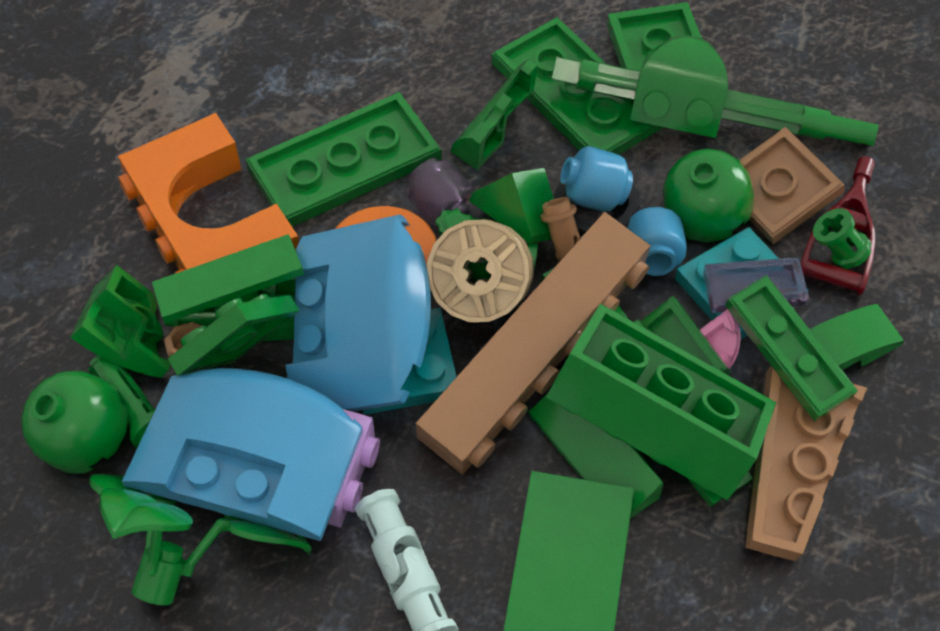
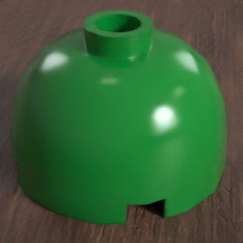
[662,148,755,243]
[21,371,128,474]

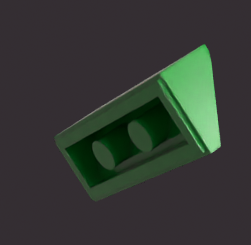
[529,393,663,518]

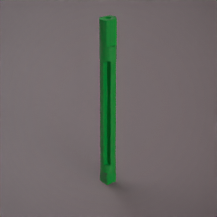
[552,57,879,146]

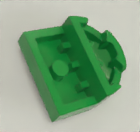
[630,35,728,138]

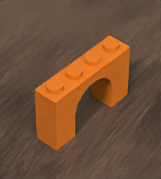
[117,113,299,274]

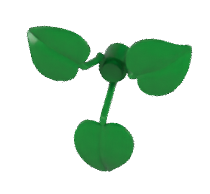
[89,474,312,605]

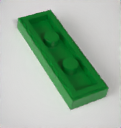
[725,275,858,422]

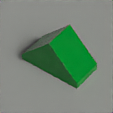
[469,168,554,244]

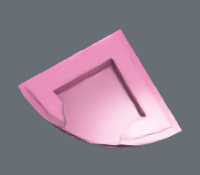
[700,309,741,369]

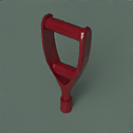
[797,156,876,296]

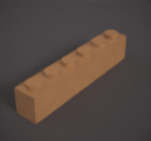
[416,212,651,475]

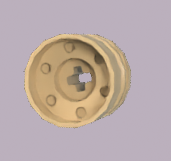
[427,220,534,322]

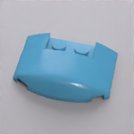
[286,214,431,412]
[122,368,363,541]

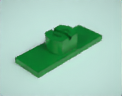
[152,234,304,324]

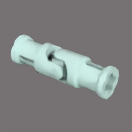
[355,489,459,631]

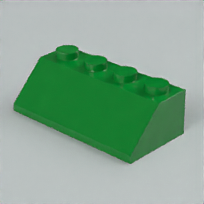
[546,304,776,501]

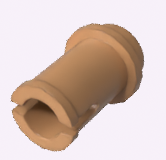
[540,197,581,260]

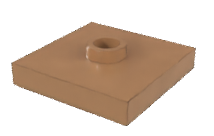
[740,127,845,245]

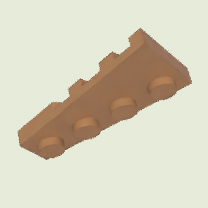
[745,366,867,561]

